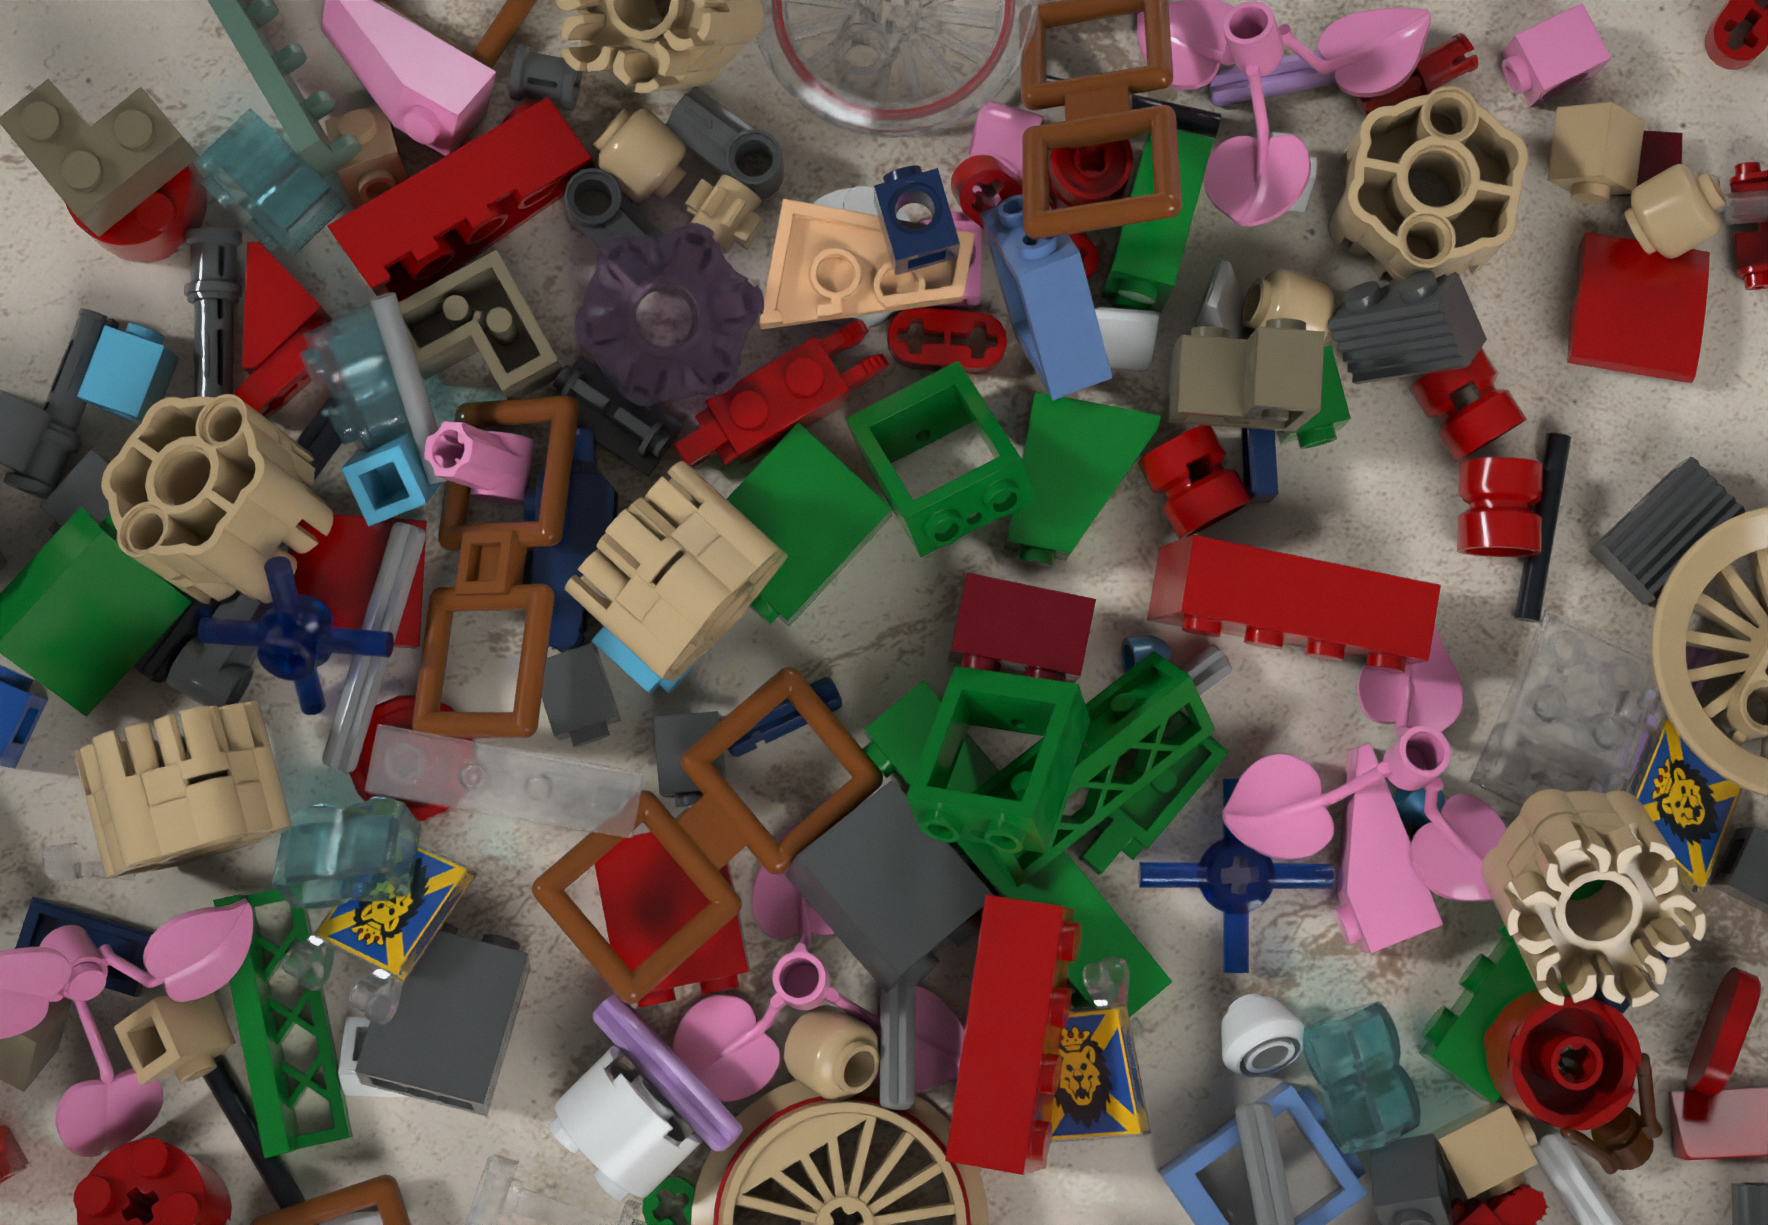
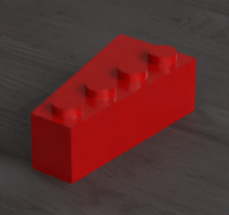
[327,97,595,303]
[1147,535,1441,673]
[945,894,1081,1175]

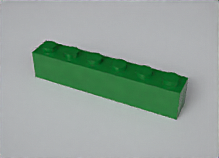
[862,680,1172,1020]

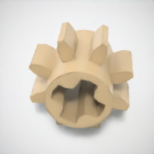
[685,175,764,254]

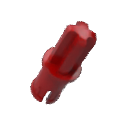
[1355,33,1478,117]

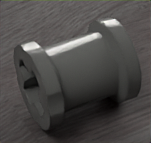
[509,44,582,110]

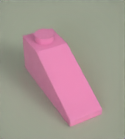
[321,0,496,156]
[1334,743,1444,953]

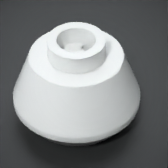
[1221,993,1306,1078]

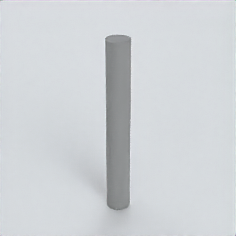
[370,292,447,485]

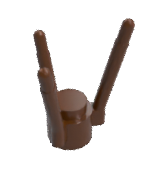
[1558,1053,1663,1174]

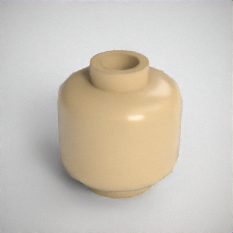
[592,108,687,203]
[1625,164,1727,259]
[1241,269,1337,345]
[784,1005,880,1101]

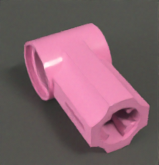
[424,421,535,505]

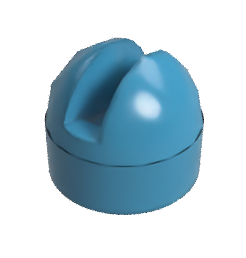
[1121,635,1171,673]
[1392,788,1445,826]

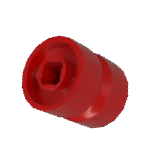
[1048,139,1134,209]
[1409,347,1527,463]
[1137,425,1252,540]
[1457,457,1543,557]

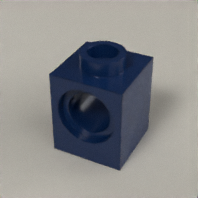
[874,165,960,275]

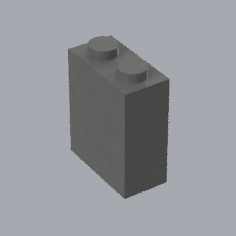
[785,780,994,993]
[355,921,531,1116]

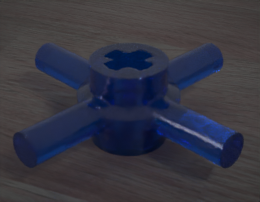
[198,556,394,715]
[1138,778,1334,973]

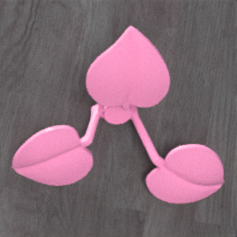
[1137,0,1431,227]
[1222,624,1507,902]
[672,822,965,1103]
[0,898,253,1157]

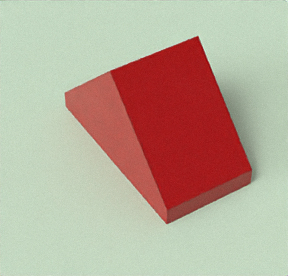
[242,242,332,375]

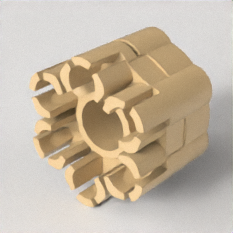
[555,0,764,93]
[1328,86,1529,286]
[101,394,333,604]
[565,460,788,682]
[73,700,292,879]
[1481,789,1706,1007]

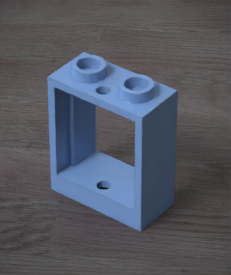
[979,195,1113,401]
[1157,1082,1368,1225]

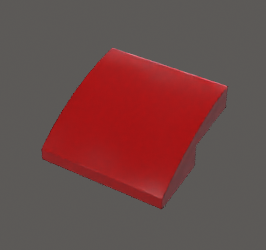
[1567,232,1710,383]
[282,515,427,649]

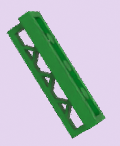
[972,651,1216,888]
[213,884,353,1158]

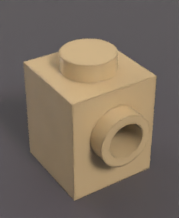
[1547,102,1645,204]
[114,992,236,1086]
[1429,1101,1538,1199]

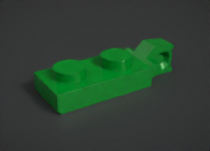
[1079,710,1229,875]

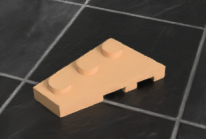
[759,199,975,330]

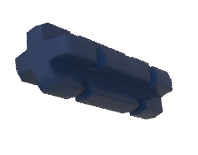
[728,677,842,757]

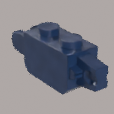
[522,427,619,653]

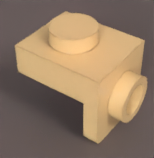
[324,104,410,210]

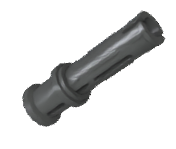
[184,228,242,398]
[3,308,120,500]

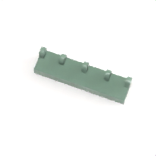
[208,0,361,178]

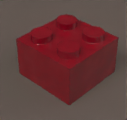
[948,572,1096,683]

